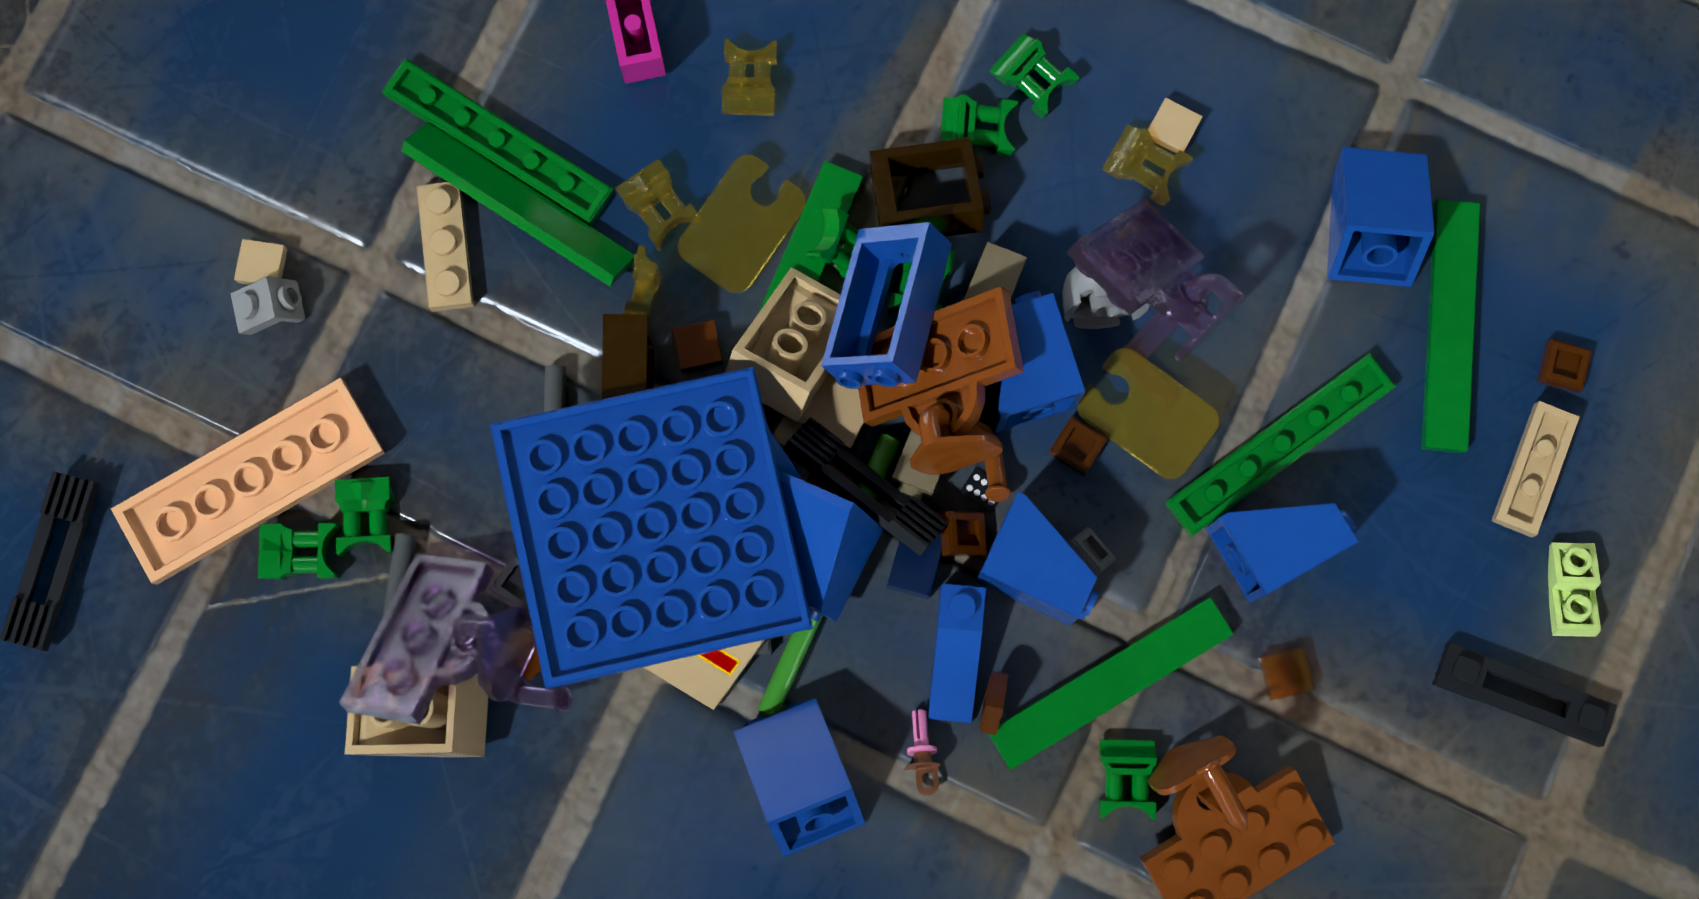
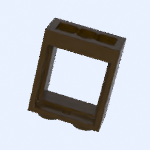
[869,138,991,237]
[602,314,655,400]

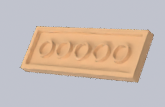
[111,378,385,585]

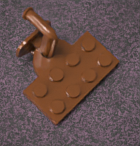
[858,286,1024,502]
[1139,736,1335,899]

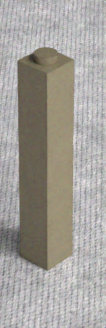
[891,242,1027,501]

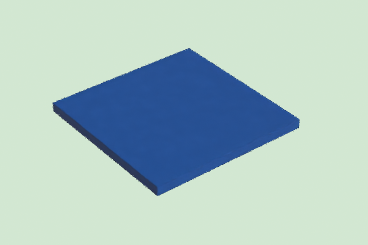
[490,367,813,689]

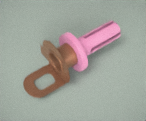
[903,709,941,796]

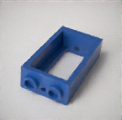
[821,222,952,389]

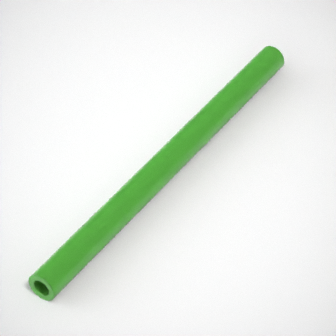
[757,434,901,716]

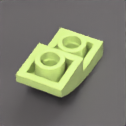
[1548,542,1601,637]

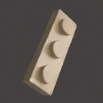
[417,182,474,312]
[1491,401,1580,537]

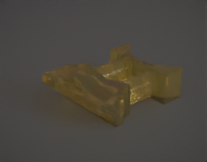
[722,38,777,116]
[1102,125,1193,206]
[615,159,701,251]
[624,245,661,322]

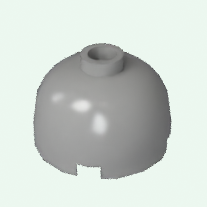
[1062,252,1150,329]

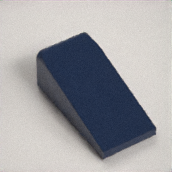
[887,512,942,600]

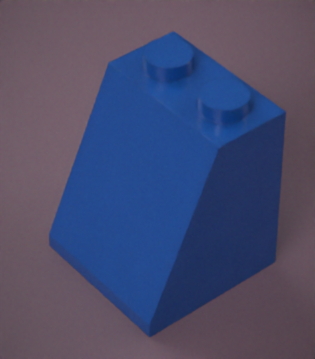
[1327,147,1435,287]
[992,291,1085,432]
[778,471,884,622]
[975,492,1099,626]
[1205,503,1358,603]
[733,698,865,857]

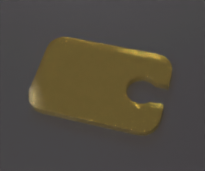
[678,154,805,293]
[1077,348,1220,479]

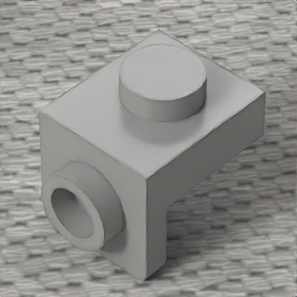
[231,277,305,335]

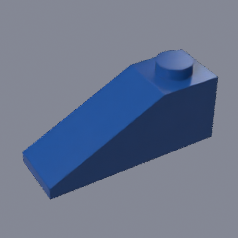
[928,584,986,723]

